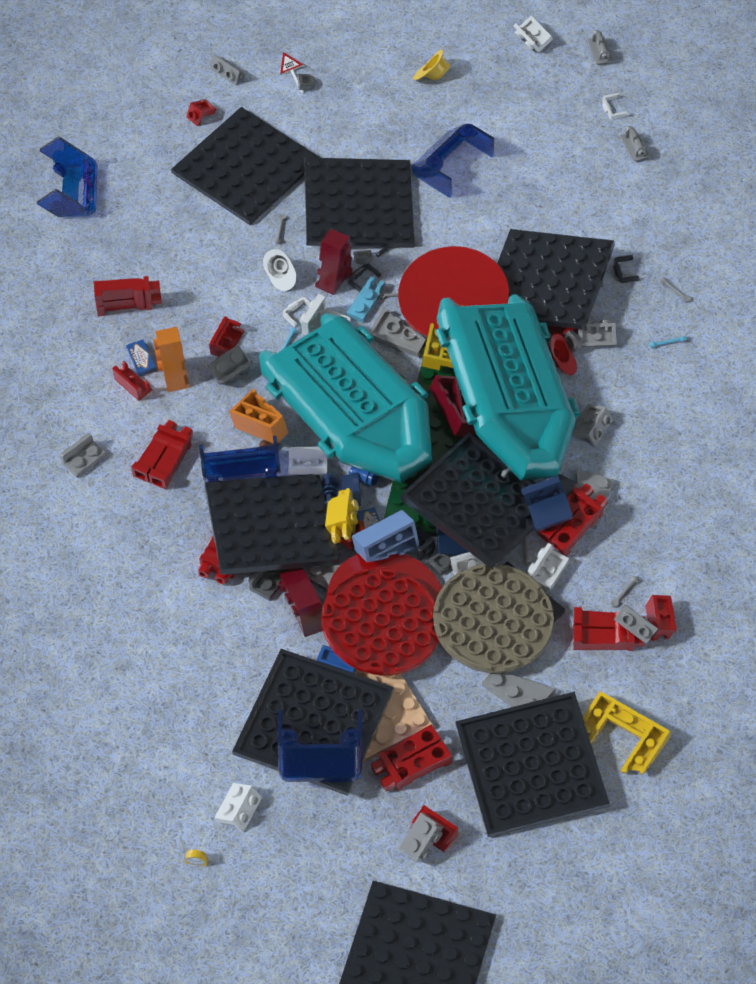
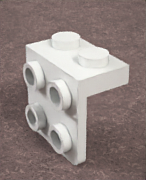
[300,294,351,335]

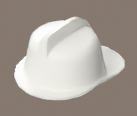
[263,249,297,291]

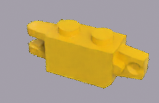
[325,488,359,544]

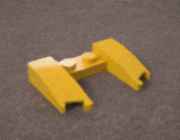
[421,323,453,370]
[583,691,671,775]

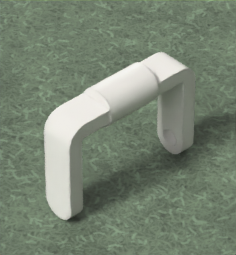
[602,93,629,120]
[283,297,310,327]

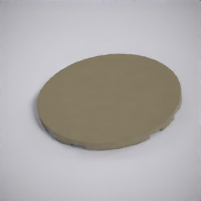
[433,564,554,673]

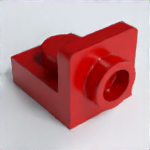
[186,99,217,126]

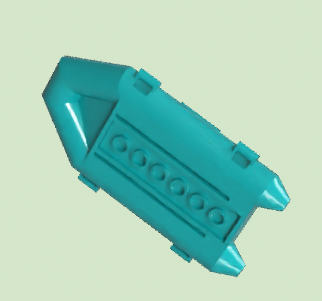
[436,294,580,481]
[259,313,432,483]

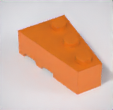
[153,327,190,392]
[229,388,288,445]

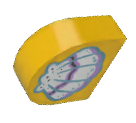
[185,849,208,866]

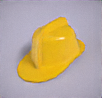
[413,50,450,80]

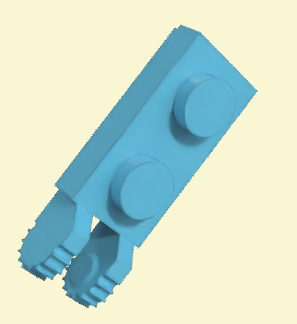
[347,276,386,323]

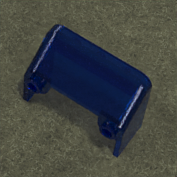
[412,123,494,198]
[37,136,98,217]
[199,436,281,483]
[277,710,363,782]

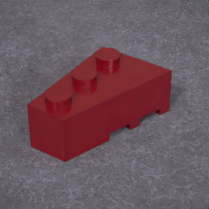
[315,229,353,295]
[429,375,476,437]
[278,568,323,637]

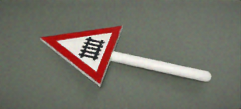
[280,52,304,94]

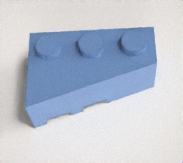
[352,510,420,562]

